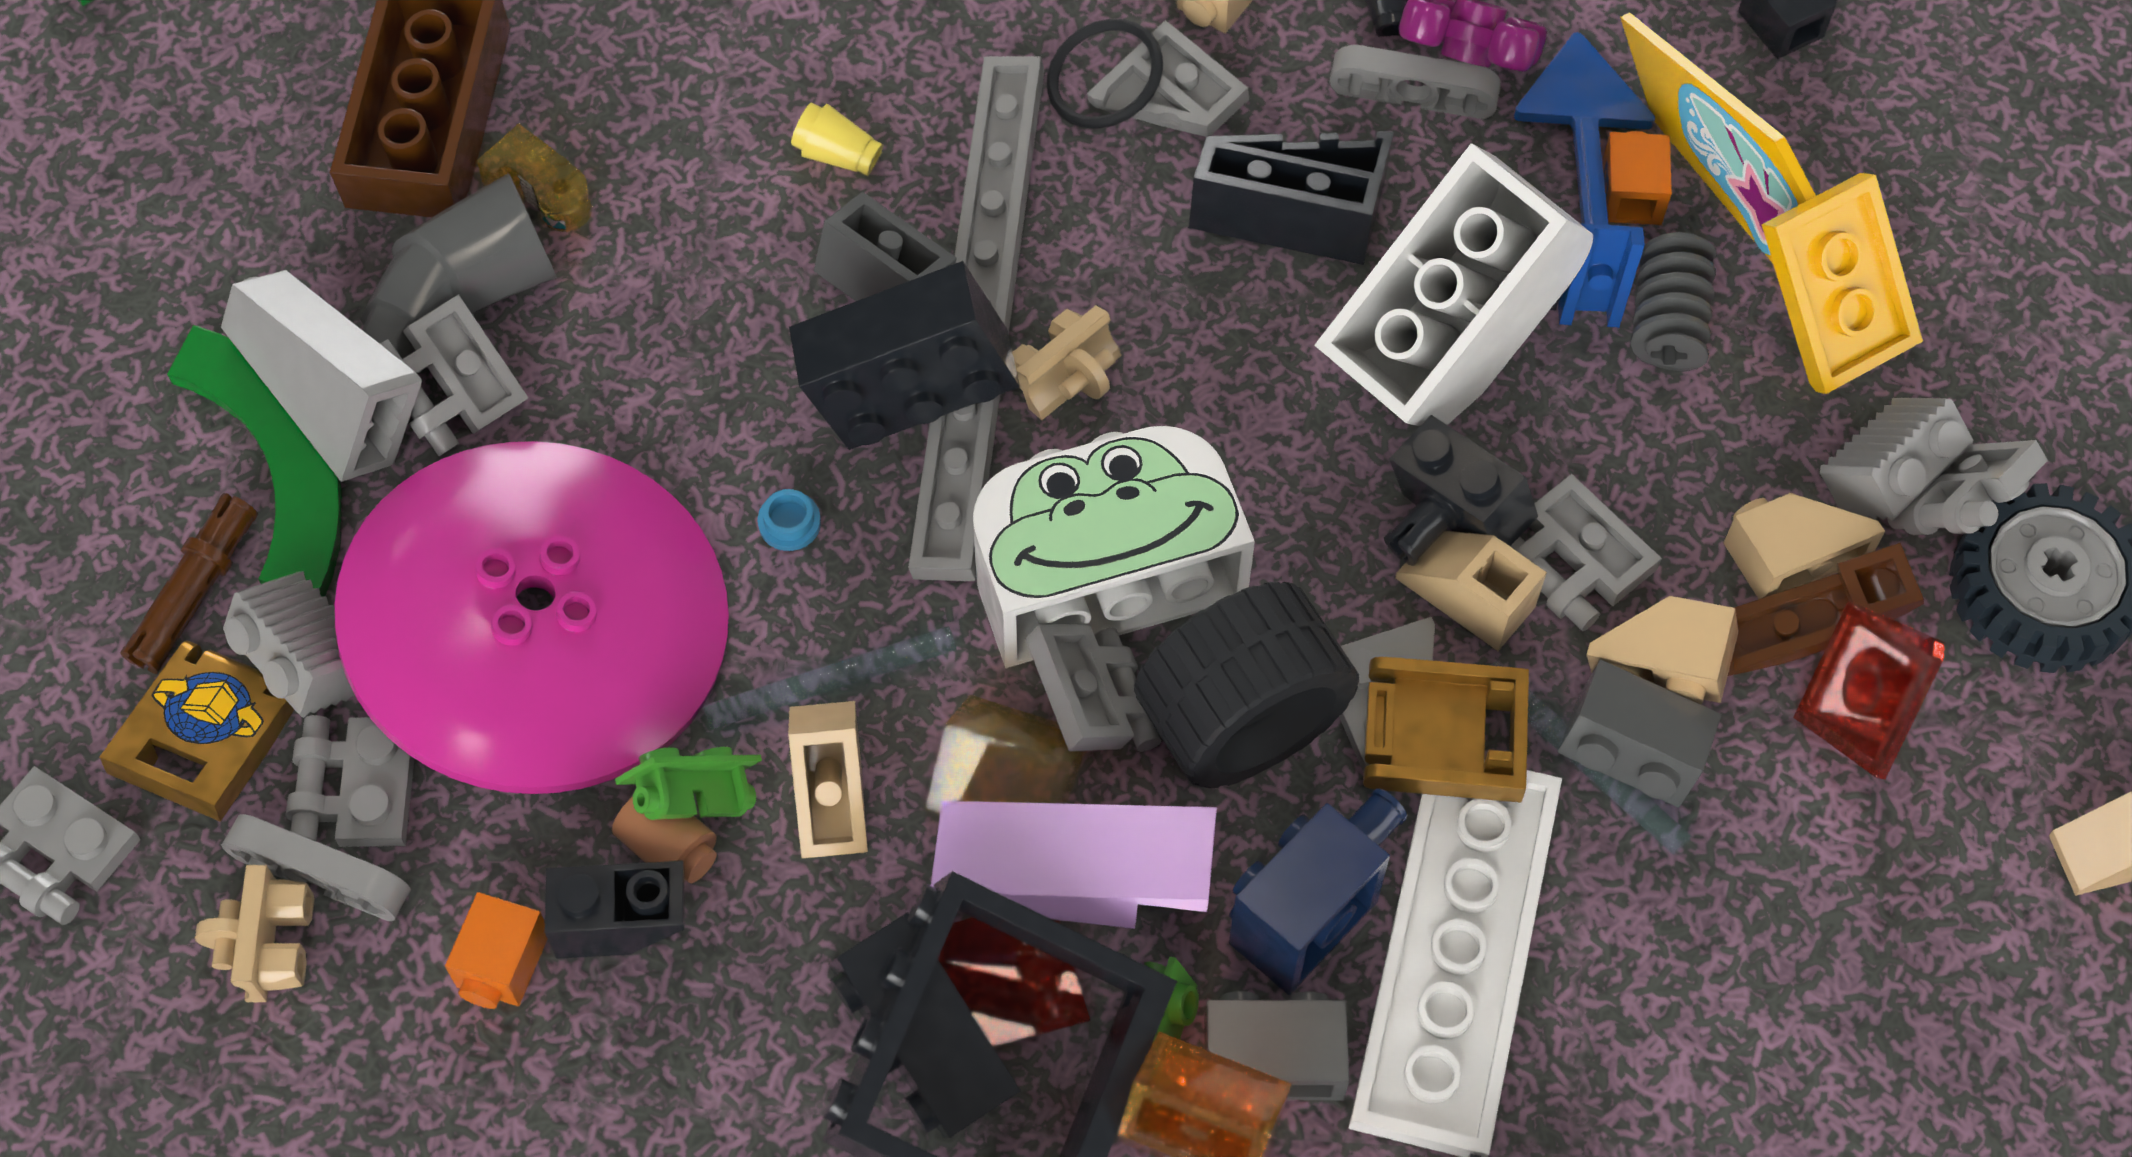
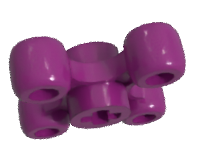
[1399,0,1547,72]

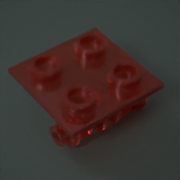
[938,917,1090,1048]

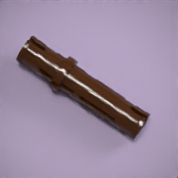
[120,493,258,674]

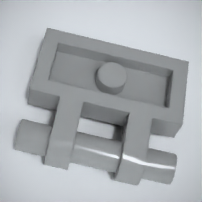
[380,294,529,456]
[1887,440,2048,535]
[1510,474,1662,631]
[1025,624,1161,752]
[286,715,415,847]
[0,766,141,925]

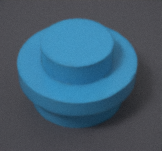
[758,489,821,551]

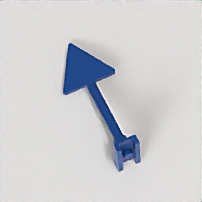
[1514,32,1655,327]

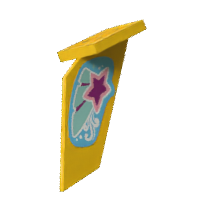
[1620,12,1923,394]

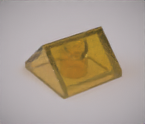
[925,695,1087,815]

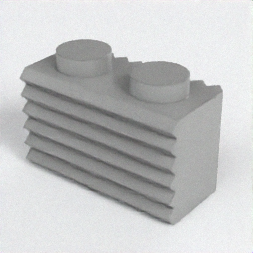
[1820,398,1974,521]
[223,571,355,718]

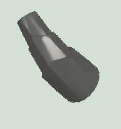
[360,173,557,359]

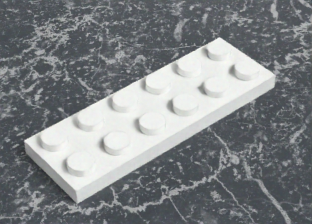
[1348,760,1562,1157]

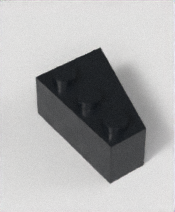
[1188,131,1394,265]

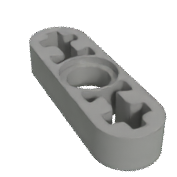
[1329,45,1501,119]
[221,814,411,921]

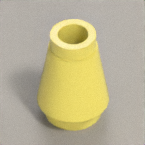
[791,103,883,176]

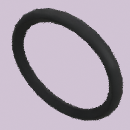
[1047,19,1163,129]

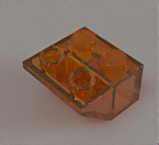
[1118,1032,1292,1157]

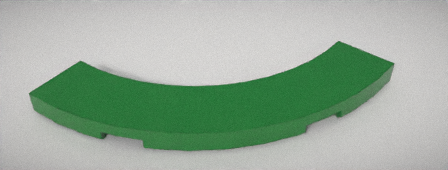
[167,324,342,597]

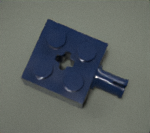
[1229,789,1407,996]

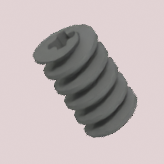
[1630,232,1717,372]

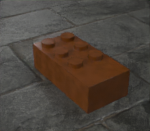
[330,0,511,218]

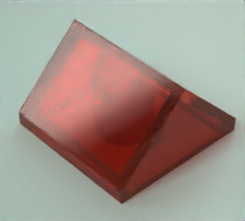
[1793,602,1945,780]

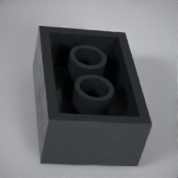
[789,261,1020,450]

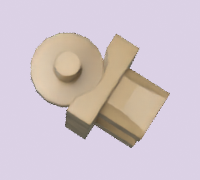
[1012,305,1121,420]
[195,865,314,1002]

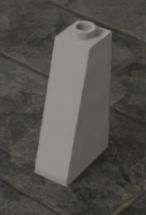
[221,270,422,482]

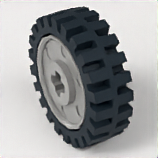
[1949,483,2132,673]

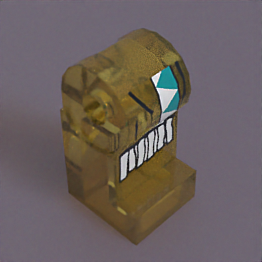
[477,123,592,232]

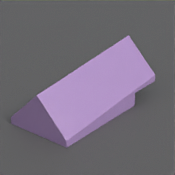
[931,801,1217,929]

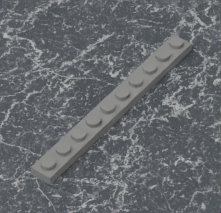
[908,56,1044,581]

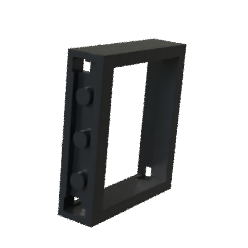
[823,871,1177,1157]

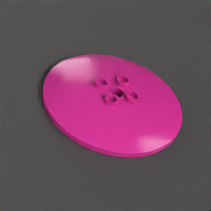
[335,441,729,794]

